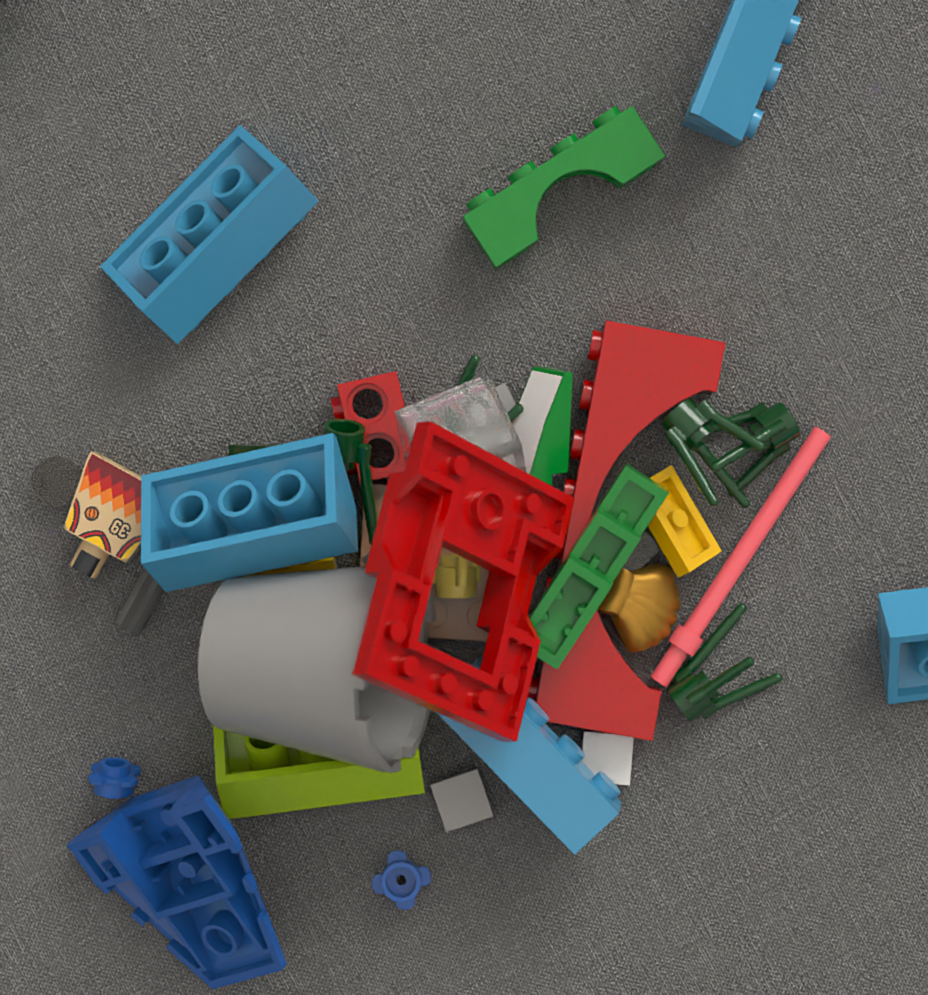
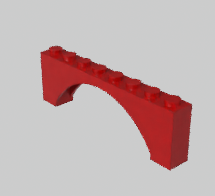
[527,320,726,741]

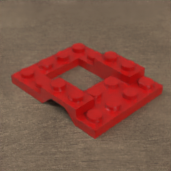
[352,421,575,742]

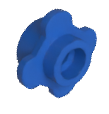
[88,757,141,799]
[372,850,431,910]

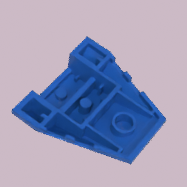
[67,775,287,989]

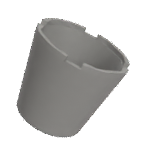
[198,566,438,773]

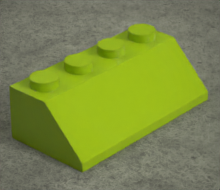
[213,725,425,819]

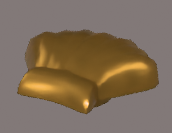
[598,563,681,653]

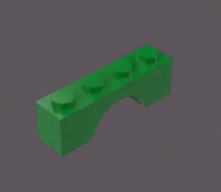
[462,106,665,271]

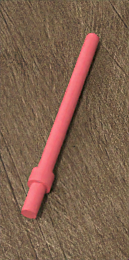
[650,426,831,688]

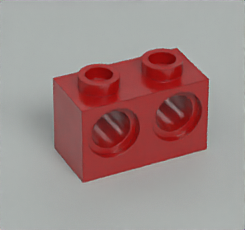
[330,371,412,484]

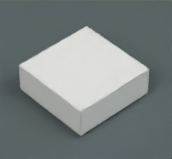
[581,730,634,786]

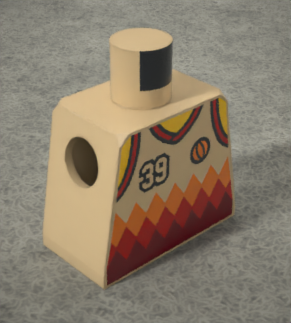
[64,451,141,579]

